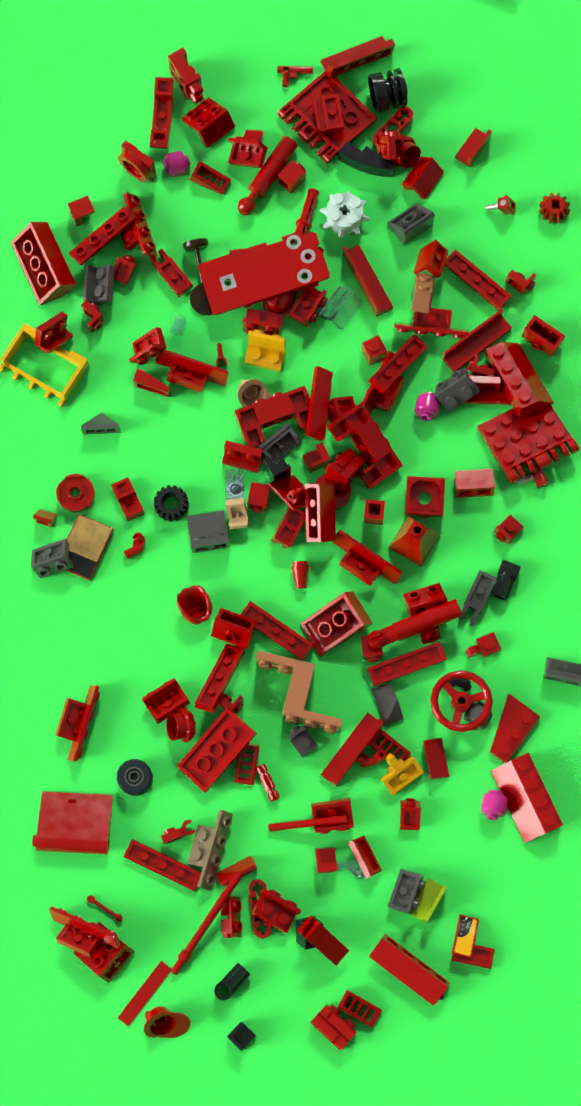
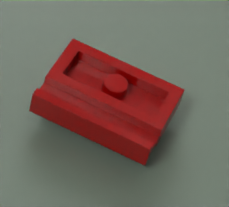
[313,94,344,134]

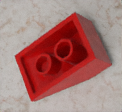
[300,591,373,656]

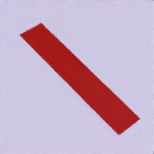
[117,961,171,1026]

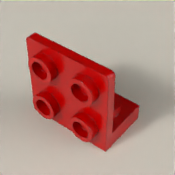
[182,98,235,148]
[242,308,284,336]
[74,922,135,983]

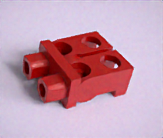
[168,47,204,104]

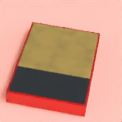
[65,514,114,581]

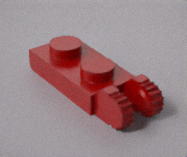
[149,249,193,298]

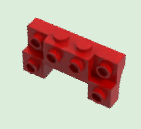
[234,386,310,448]
[327,402,403,489]

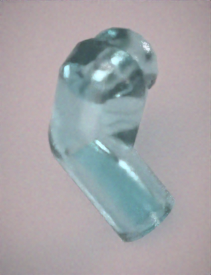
[337,859,365,879]

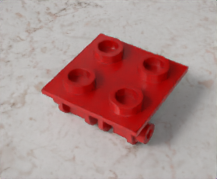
[269,475,305,510]

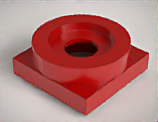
[118,140,157,182]
[405,476,445,518]

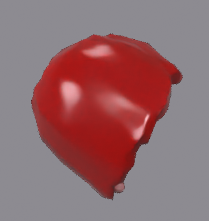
[176,585,213,625]

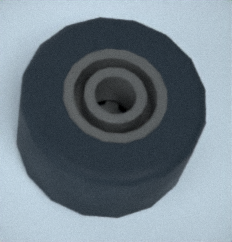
[117,759,153,796]

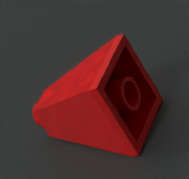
[388,516,441,567]

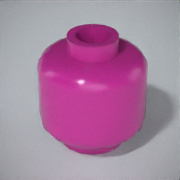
[162,151,190,177]
[414,392,440,421]
[481,790,508,821]

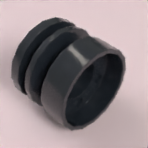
[368,68,408,113]

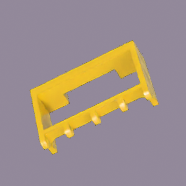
[0,323,90,407]

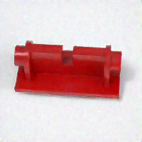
[221,896,242,938]

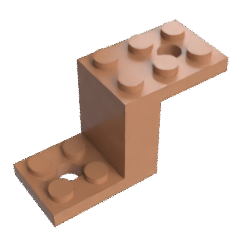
[256,650,342,734]

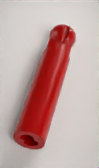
[238,136,298,216]
[368,598,462,649]

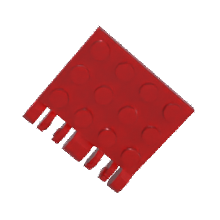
[277,71,377,164]
[477,405,579,484]

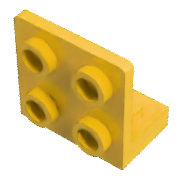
[244,330,286,372]

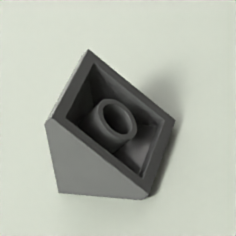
[387,203,435,246]

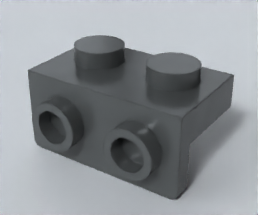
[435,368,480,412]
[388,869,426,915]

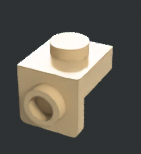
[225,498,248,529]

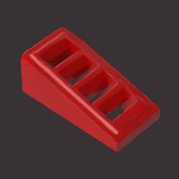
[189,160,231,195]
[133,368,171,398]
[368,728,411,761]
[234,743,259,785]
[337,990,382,1028]

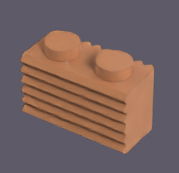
[412,273,435,313]

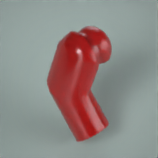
[123,532,146,560]
[358,750,386,768]

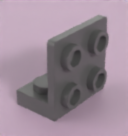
[187,510,230,553]

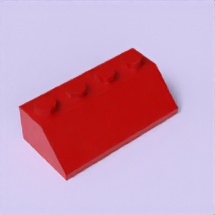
[11,222,76,305]
[485,342,554,419]
[491,752,563,843]

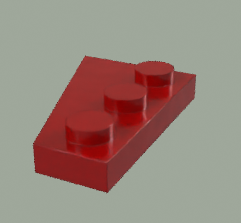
[490,693,540,763]

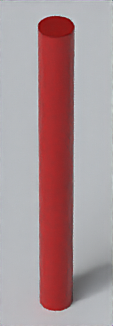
[268,815,347,832]

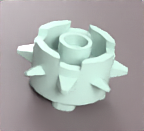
[320,191,370,238]

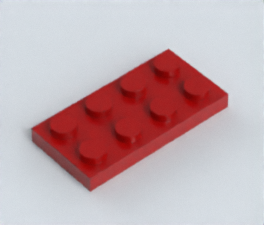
[177,707,257,793]

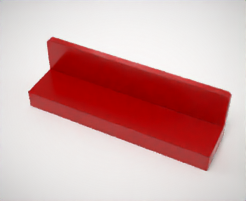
[320,36,395,79]
[342,245,393,317]
[442,309,512,373]
[369,934,450,1006]

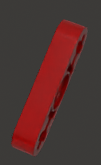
[372,107,413,149]
[249,879,271,938]

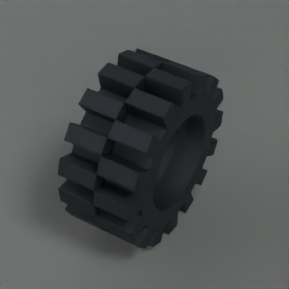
[154,485,189,522]

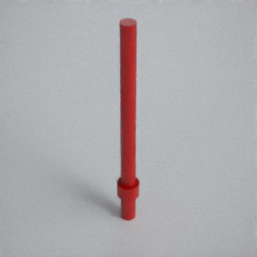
[171,870,244,975]

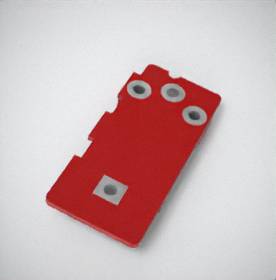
[198,230,330,315]

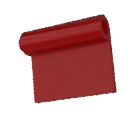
[32,791,113,855]

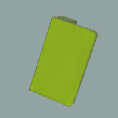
[411,878,447,923]

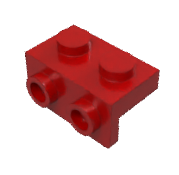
[376,131,406,160]
[228,136,268,169]
[289,288,328,328]
[129,327,167,365]
[142,678,190,724]
[311,798,354,834]

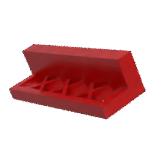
[320,712,384,787]

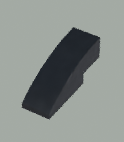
[338,141,395,177]

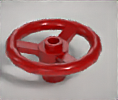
[430,670,493,732]

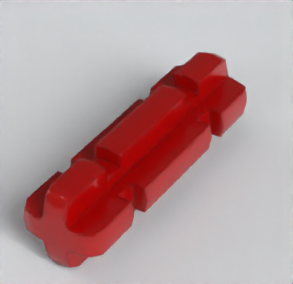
[256,764,280,802]

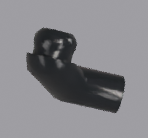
[449,678,472,692]

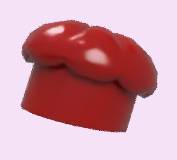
[389,135,421,168]
[166,708,196,743]

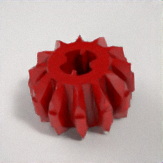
[539,192,570,224]

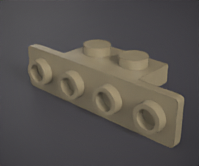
[187,809,233,891]

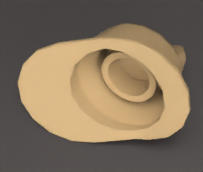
[237,379,271,407]

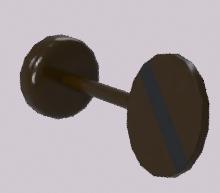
[182,238,213,316]

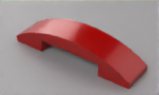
[150,77,174,149]

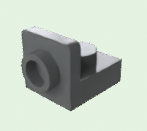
[288,725,318,758]

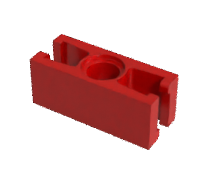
[297,915,349,966]

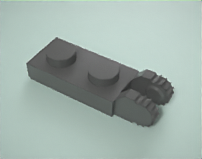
[459,570,497,626]

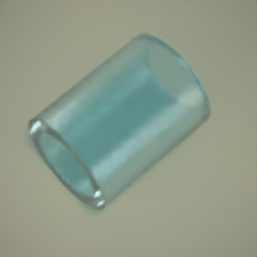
[170,315,187,335]

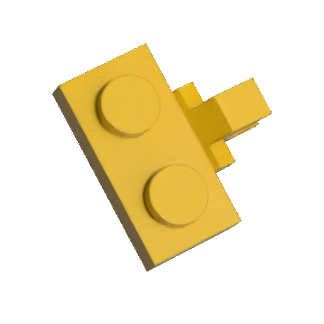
[381,753,424,796]

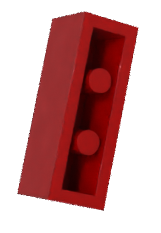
[305,483,336,542]

